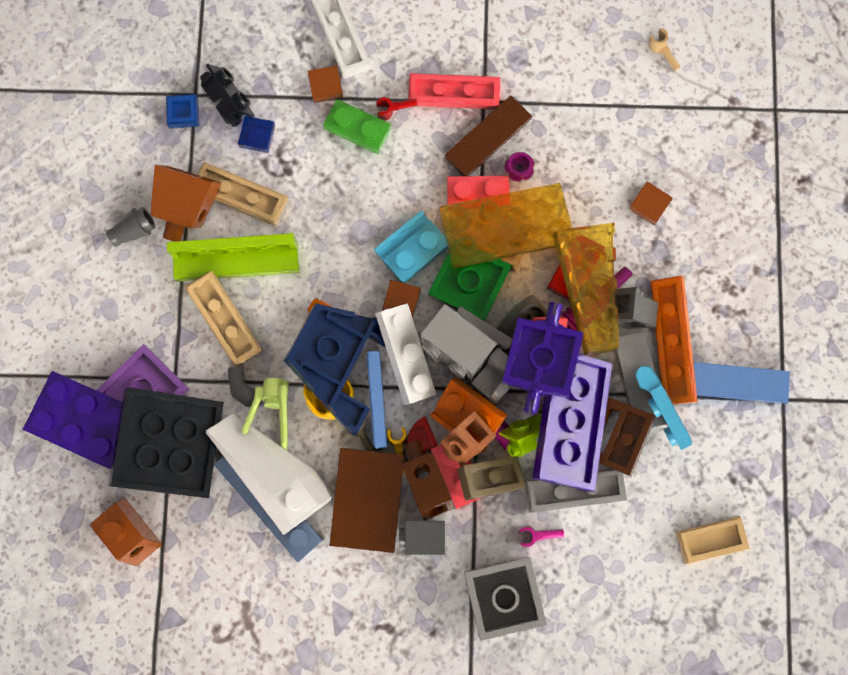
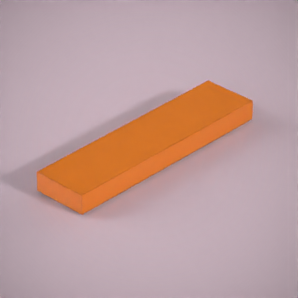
[650,276,698,405]

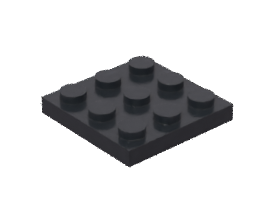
[108,387,224,498]

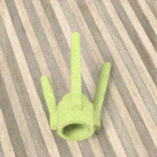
[241,378,289,450]

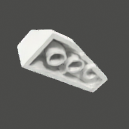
[206,414,335,535]

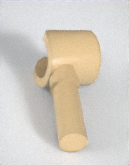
[649,28,681,71]

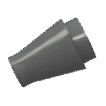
[106,207,156,247]

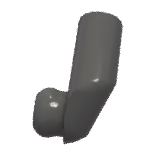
[228,366,263,407]

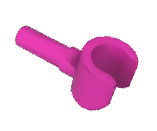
[518,527,564,547]

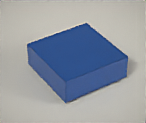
[166,94,199,129]

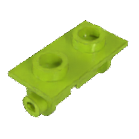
[499,408,543,457]

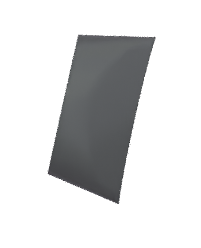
[496,295,547,339]

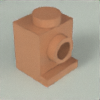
[440,411,496,466]

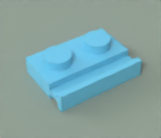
[374,210,451,284]

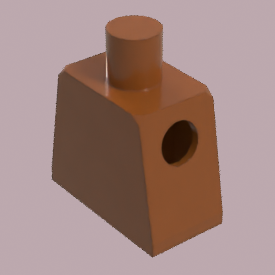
[151,165,222,242]
[90,498,163,566]

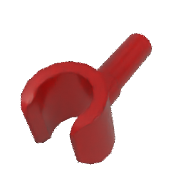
[376,97,418,121]

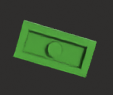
[323,99,391,154]

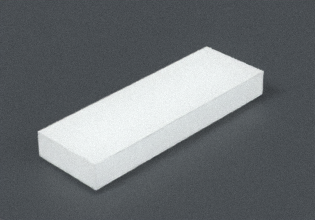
[311,0,371,79]

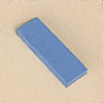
[367,350,388,450]
[693,362,790,404]

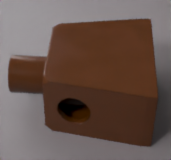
[402,440,454,521]

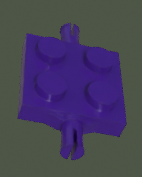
[502,302,584,414]

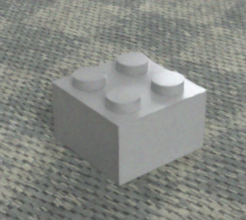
[420,304,497,383]
[464,556,547,641]

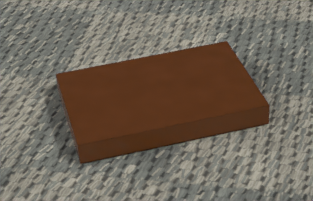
[329,448,405,553]

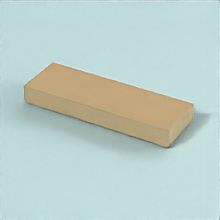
[198,162,289,226]
[184,271,263,366]

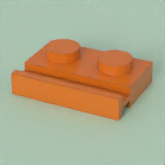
[430,377,507,454]

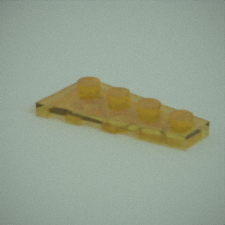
[553,222,619,356]

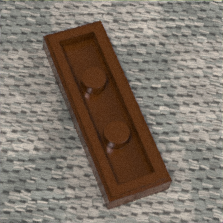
[445,95,532,176]

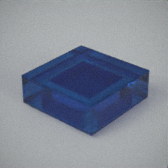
[238,116,276,153]

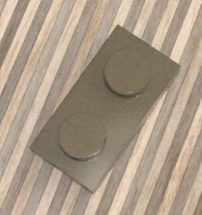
[457,456,526,501]

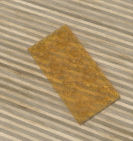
[439,183,576,269]

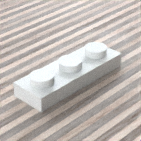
[375,303,437,405]

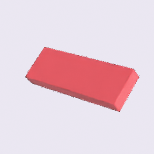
[408,73,500,110]

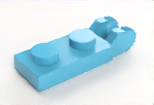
[635,365,693,450]

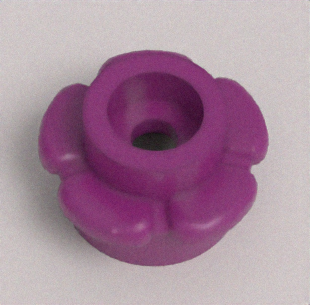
[504,152,535,182]

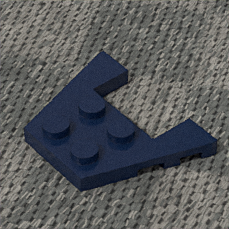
[283,303,386,435]

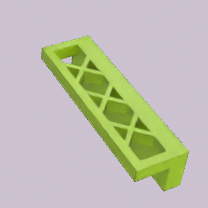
[167,233,300,282]

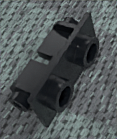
[200,63,255,127]

